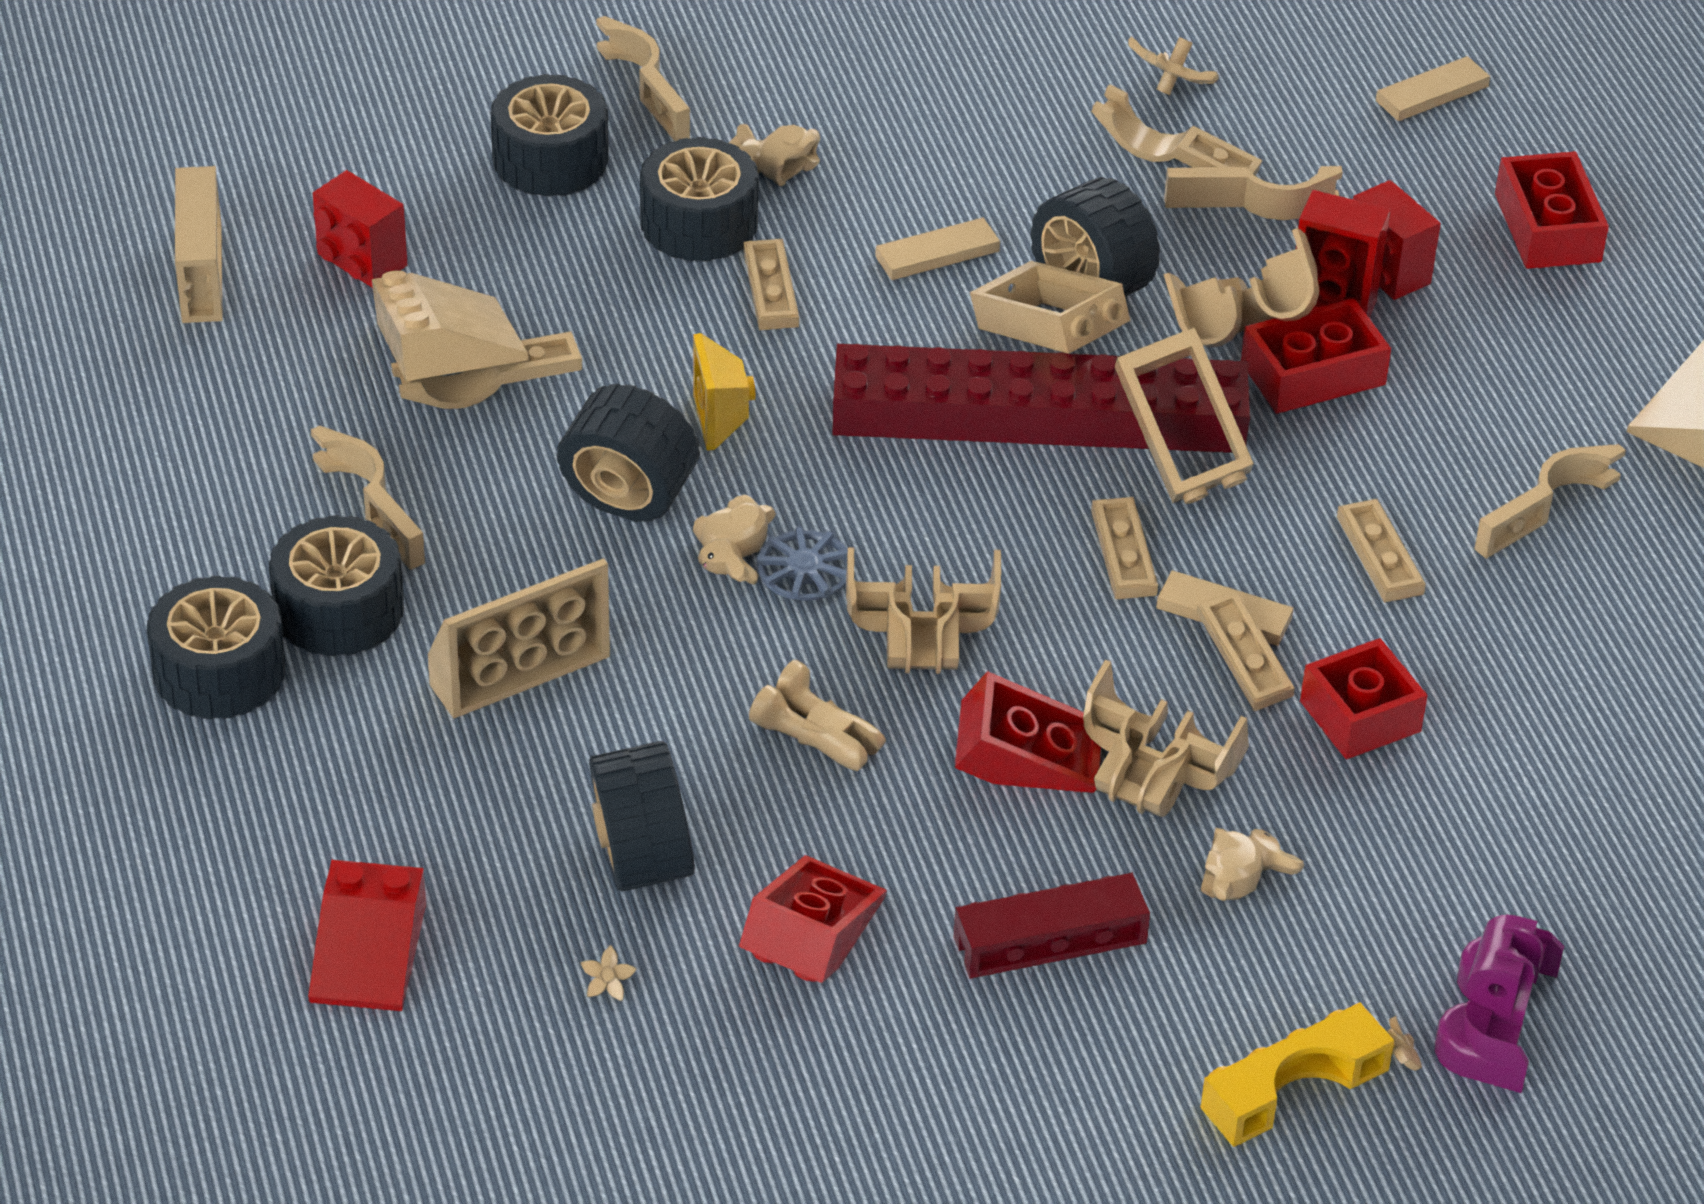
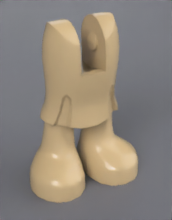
[749,660,886,771]

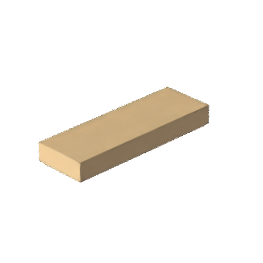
[1376,56,1490,121]
[875,217,1000,280]
[743,239,799,330]
[1091,497,1158,599]
[1337,499,1426,603]
[1156,570,1294,646]
[1197,590,1295,712]

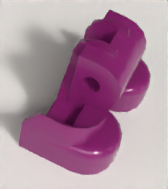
[1434,914,1565,1093]

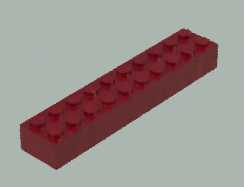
[832,343,1250,453]

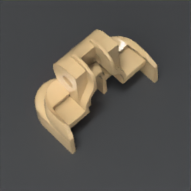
[1163,228,1319,348]
[846,547,1001,674]
[1083,660,1249,817]

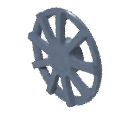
[757,527,848,601]

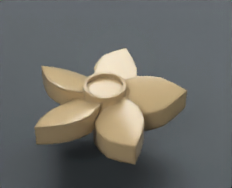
[580,945,637,1001]
[1387,1016,1422,1071]

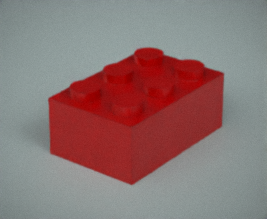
[1495,151,1609,269]
[1295,190,1391,318]
[1241,298,1392,414]

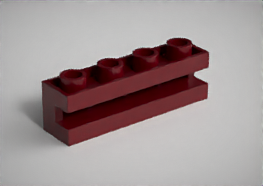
[953,872,1150,979]

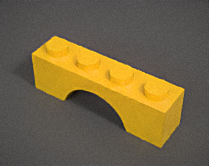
[1200,1002,1394,1147]

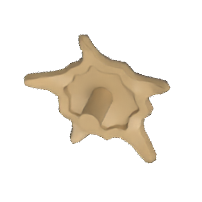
[1128,36,1219,95]

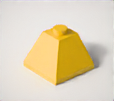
[693,333,756,451]

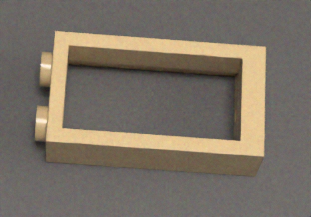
[175,166,223,323]
[970,261,1130,354]
[1115,327,1254,504]

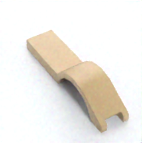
[596,16,690,141]
[1091,84,1262,176]
[1164,166,1343,220]
[391,331,582,409]
[311,426,425,570]
[1474,444,1626,559]

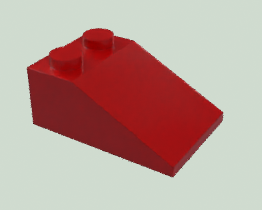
[955,671,1101,793]
[738,855,887,983]
[308,859,426,1011]

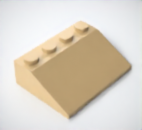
[372,271,529,381]
[1627,340,1704,468]
[428,558,610,719]

